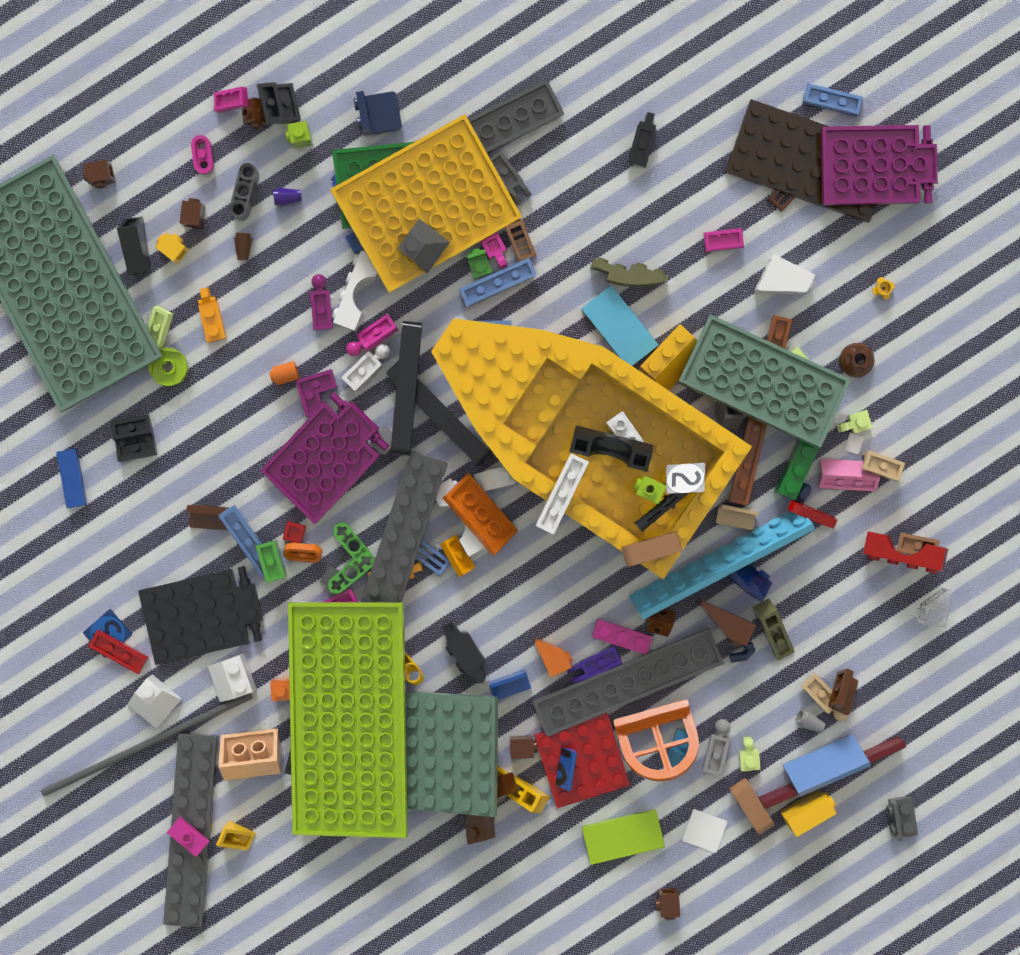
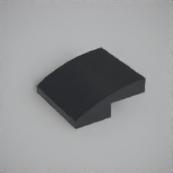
[256,82,301,124]
[111,415,157,462]

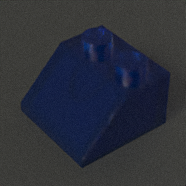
[726,562,772,602]

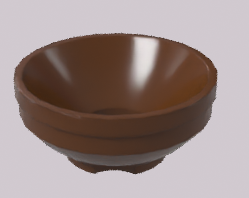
[839,343,875,378]

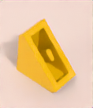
[216,820,256,851]

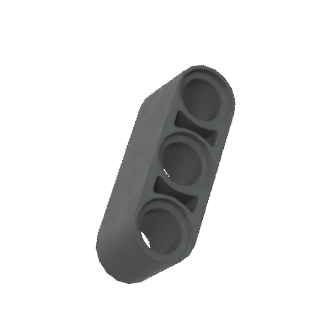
[229,163,259,221]

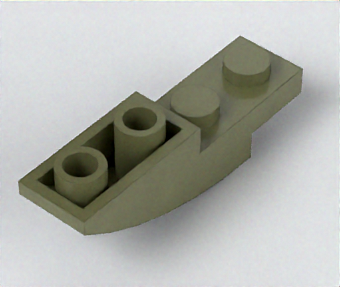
[590,257,669,287]

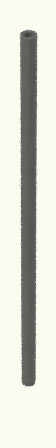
[41,693,253,797]

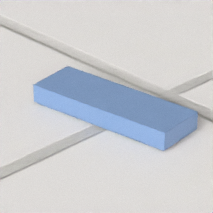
[802,83,863,117]

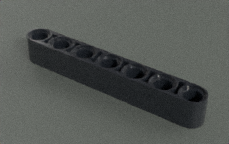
[391,321,422,456]
[386,360,492,467]

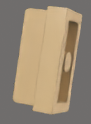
[861,450,905,482]
[715,504,759,530]

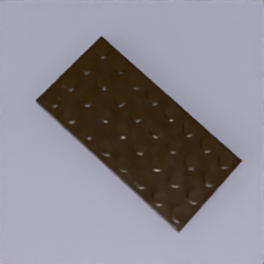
[725,99,876,223]

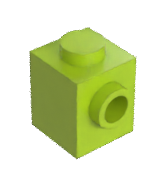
[285,121,313,149]
[633,476,667,504]

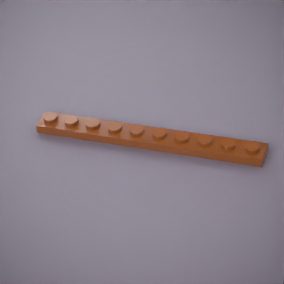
[728,315,792,506]

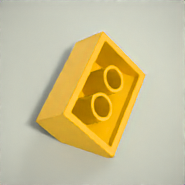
[639,324,697,391]

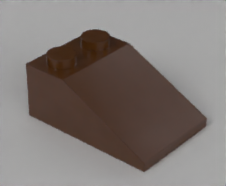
[696,598,756,647]

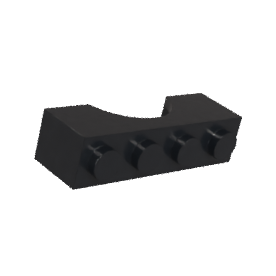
[569,425,654,472]

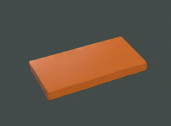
[442,473,518,556]

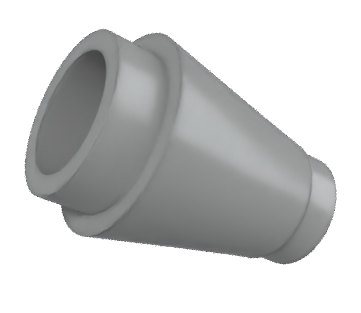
[795,709,825,733]

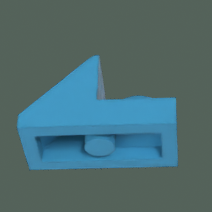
[668,728,689,767]

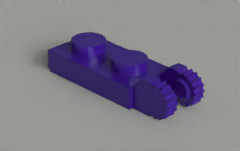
[567,645,622,684]

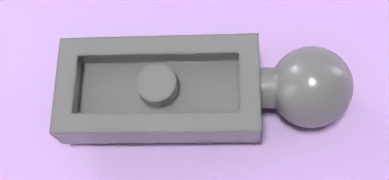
[702,719,730,776]

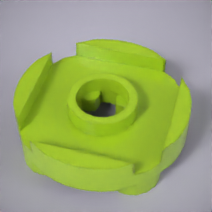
[148,348,188,386]

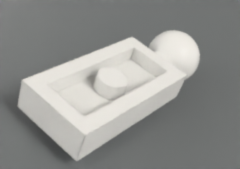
[341,343,390,392]

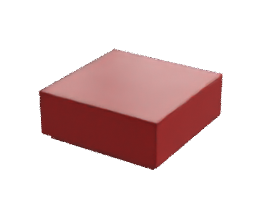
[282,521,306,544]

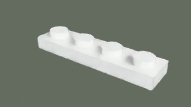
[535,453,589,535]

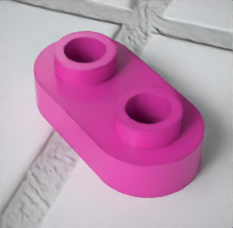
[191,135,214,175]

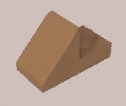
[897,533,940,554]

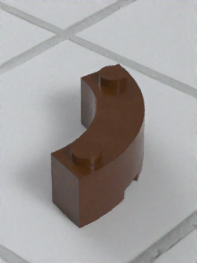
[466,772,518,845]

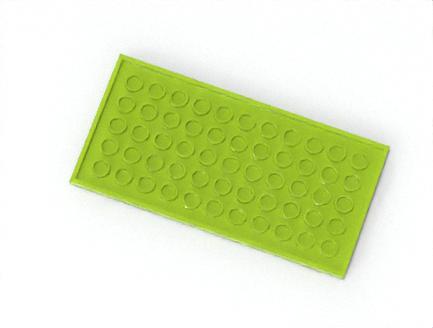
[288,602,408,838]

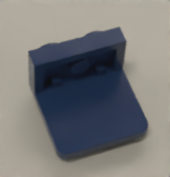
[354,91,402,136]

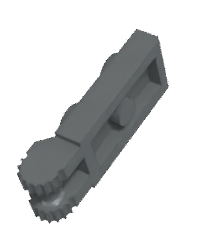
[490,150,531,205]

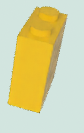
[779,789,837,837]

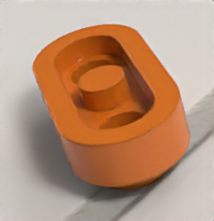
[283,542,323,563]

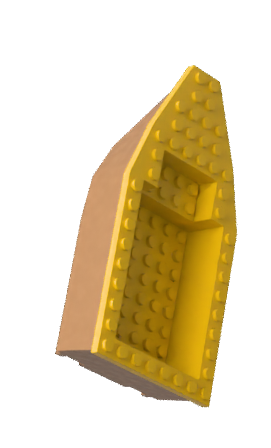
[431,318,752,579]

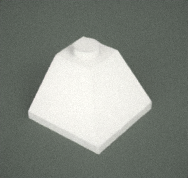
[127,675,182,729]

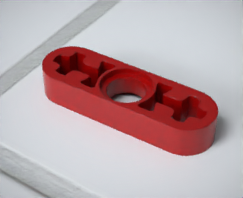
[787,500,838,529]

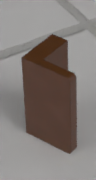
[187,505,229,530]
[828,668,858,715]

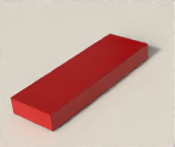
[88,629,149,675]

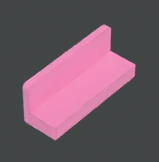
[818,459,880,492]

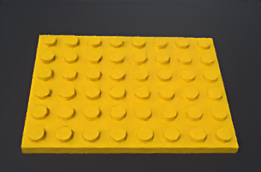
[330,114,522,293]

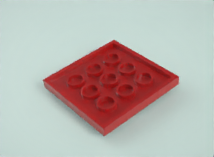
[534,712,630,808]

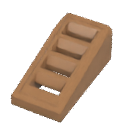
[505,218,536,262]

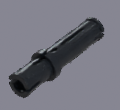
[634,493,689,532]

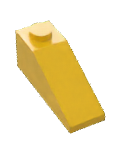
[497,766,550,813]

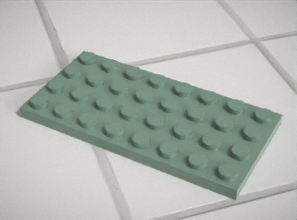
[678,314,851,449]

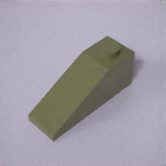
[752,598,795,660]

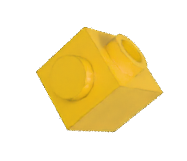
[155,232,189,264]

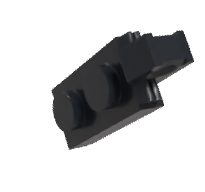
[627,112,657,168]

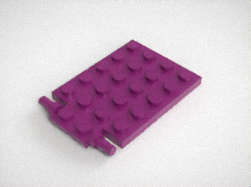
[821,125,938,205]
[260,392,390,525]

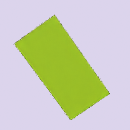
[582,808,665,865]

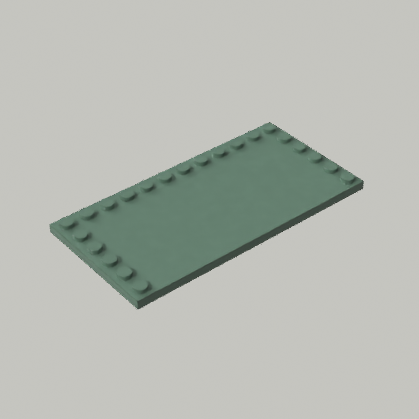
[0,155,164,413]

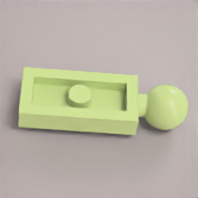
[148,306,173,349]

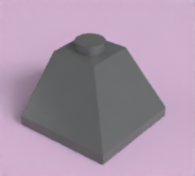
[396,219,450,273]

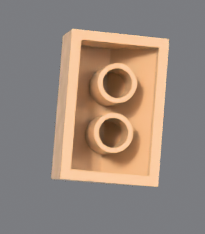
[219,728,282,780]

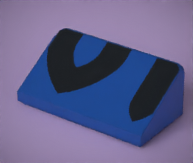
[555,747,577,791]

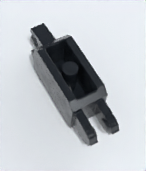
[442,621,486,684]

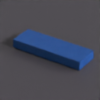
[56,449,87,508]

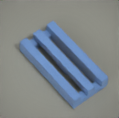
[416,540,450,576]

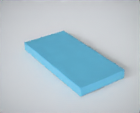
[581,285,658,366]

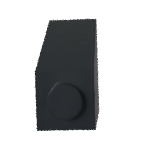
[117,216,150,275]

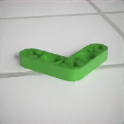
[328,523,375,594]

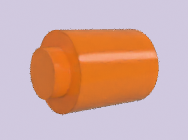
[269,361,300,385]

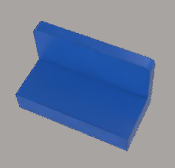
[489,669,531,700]

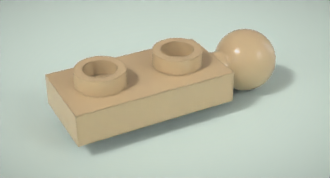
[800,673,849,722]

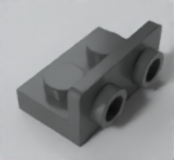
[886,796,918,841]

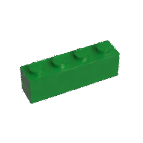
[774,439,818,500]

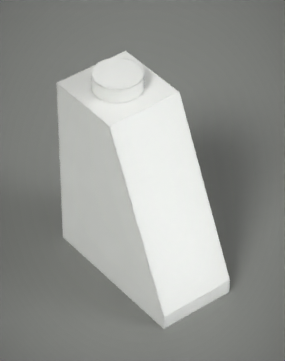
[754,254,816,294]

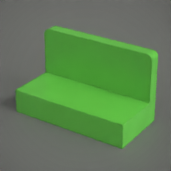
[256,540,288,583]

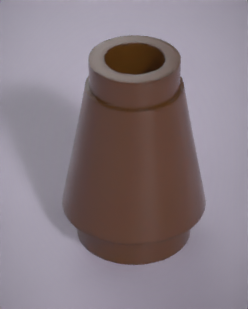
[234,233,253,260]

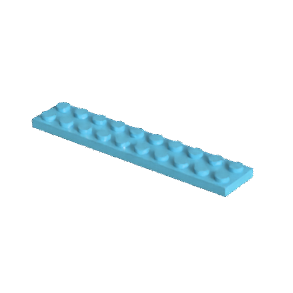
[629,510,815,620]

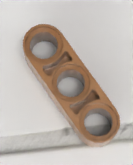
[621,531,683,567]
[729,778,775,835]

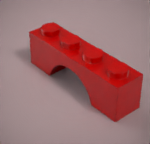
[863,531,948,574]

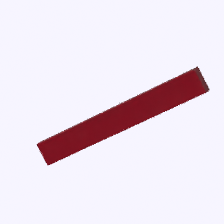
[759,736,906,809]

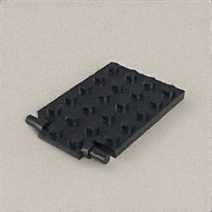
[138,566,263,665]

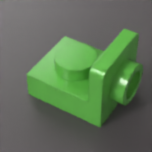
[467,248,492,280]

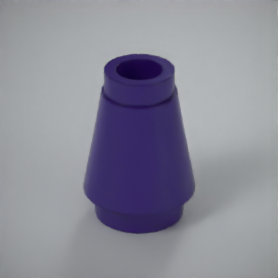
[273,188,302,207]

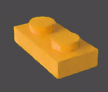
[440,534,475,577]

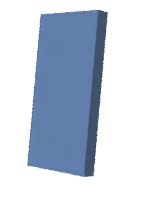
[783,734,871,797]

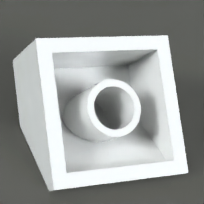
[207,653,257,702]

